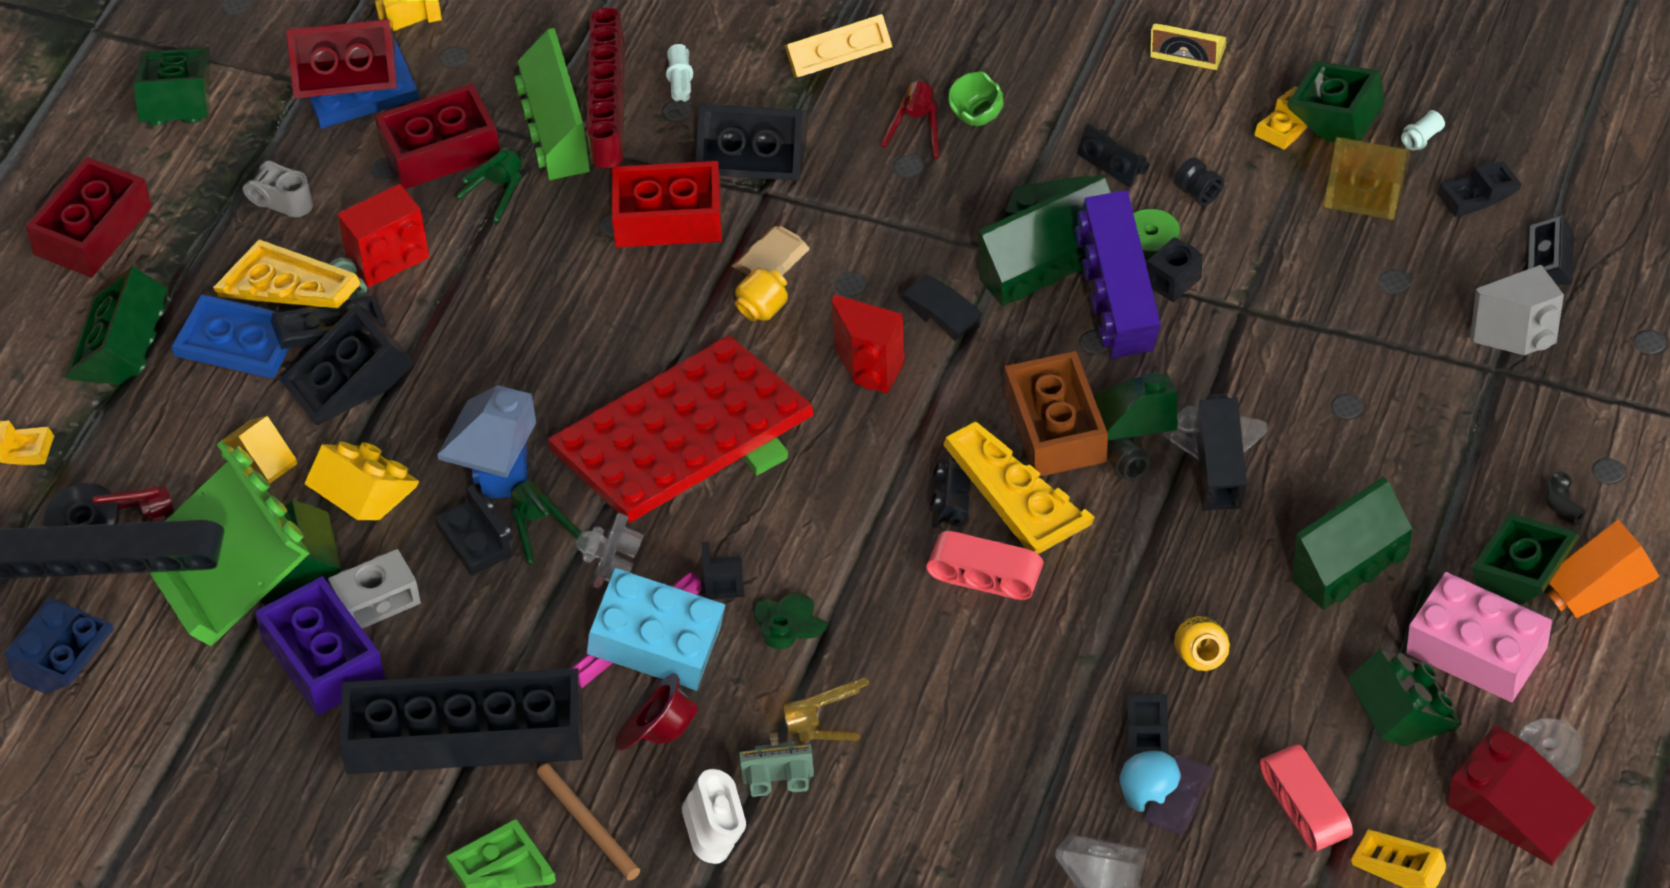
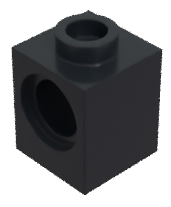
[1146,237,1203,303]

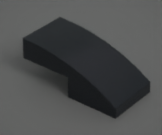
[1437,161,1522,217]
[900,274,983,341]
[1127,694,1169,759]

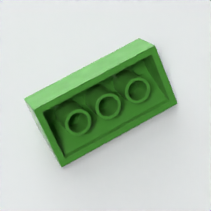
[514,28,590,180]

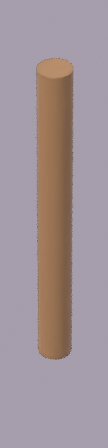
[537,764,640,880]

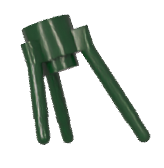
[455,148,523,223]
[511,481,591,565]

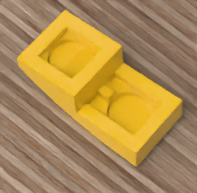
[0,420,54,465]

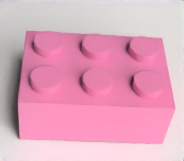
[1406,572,1552,702]

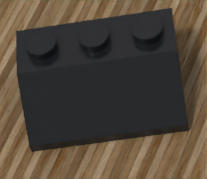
[696,104,808,181]

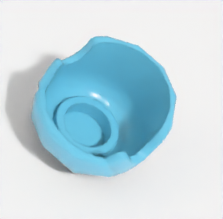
[1119,751,1181,812]

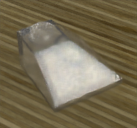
[1055,834,1148,888]

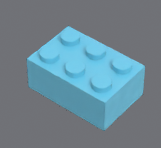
[587,568,726,691]

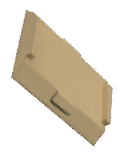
[731,226,810,276]

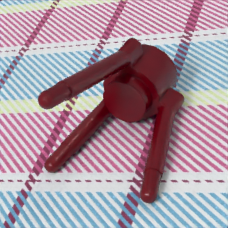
[880,81,939,159]
[92,485,174,522]

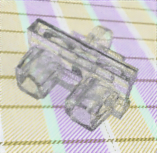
[576,513,644,589]

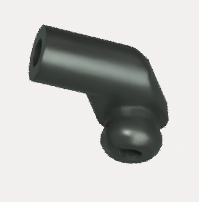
[1546,471,1586,525]

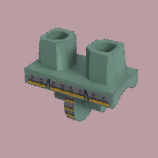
[740,732,814,797]

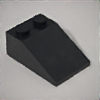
[280,303,415,426]

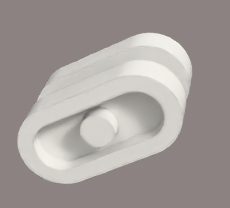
[682,769,746,864]

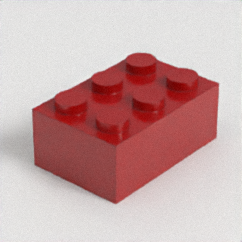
[612,161,722,248]

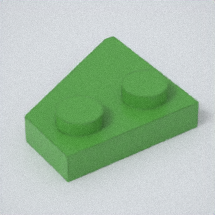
[446,819,556,888]

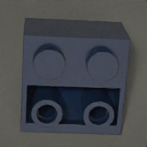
[5,597,114,694]

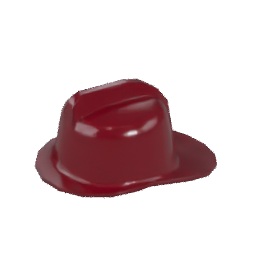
[615,673,698,750]

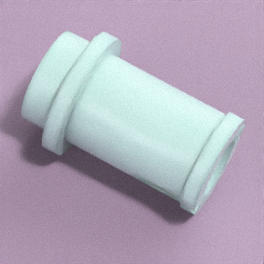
[1401,110,1445,151]

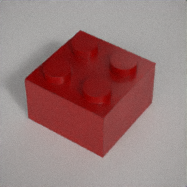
[337,184,429,288]

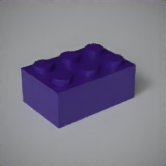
[255,576,385,716]

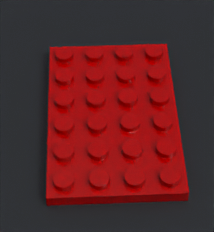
[548,335,814,523]

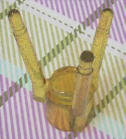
[783,678,869,742]

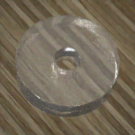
[1519,718,1583,778]

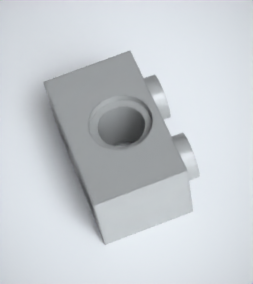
[328,549,421,629]

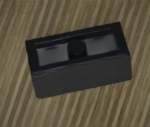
[1528,215,1574,284]

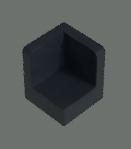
[701,541,745,600]

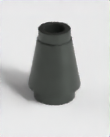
[1107,438,1150,481]

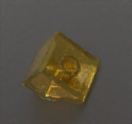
[1324,137,1411,220]

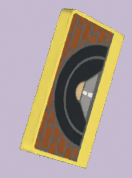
[1151,24,1226,70]

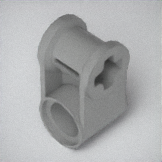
[243,161,313,217]

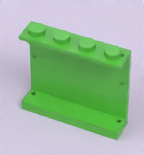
[149,441,310,646]

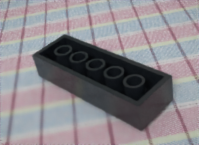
[340,668,583,774]

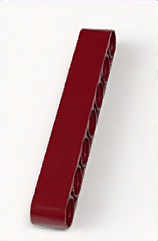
[587,8,625,168]

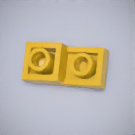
[1255,86,1308,150]

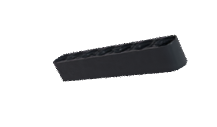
[0,520,225,579]

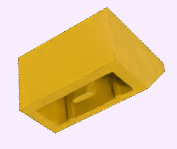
[304,442,419,520]

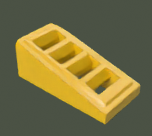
[1351,829,1446,888]

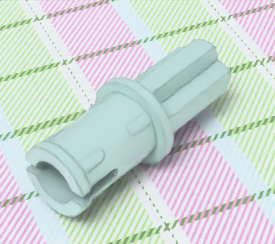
[666,44,693,102]

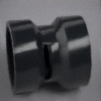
[1174,157,1224,206]

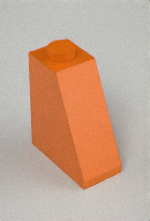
[1547,519,1659,619]

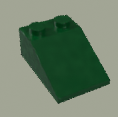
[134,47,210,125]

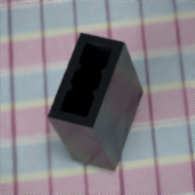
[1195,394,1247,511]

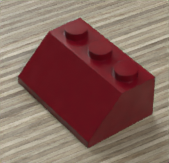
[286,19,397,99]

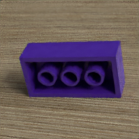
[1074,190,1161,359]

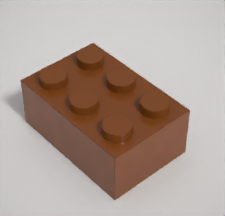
[1005,351,1108,477]

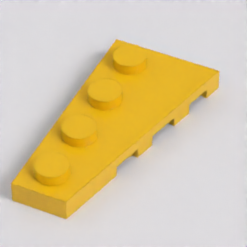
[213,240,361,308]
[943,421,1095,554]

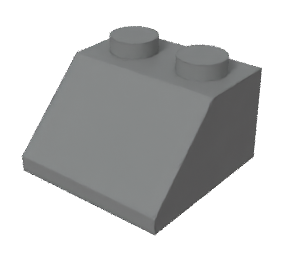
[1470,265,1564,355]

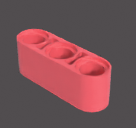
[926,531,1044,600]
[1260,744,1353,852]

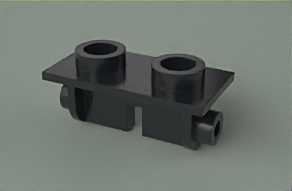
[1077,123,1150,188]
[929,452,971,528]

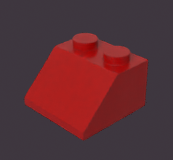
[832,295,905,394]

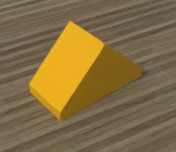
[221,416,297,484]

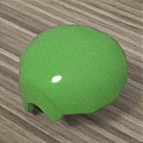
[948,71,1004,127]

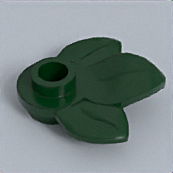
[754,594,828,649]

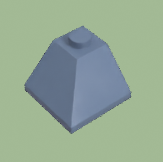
[437,385,536,478]

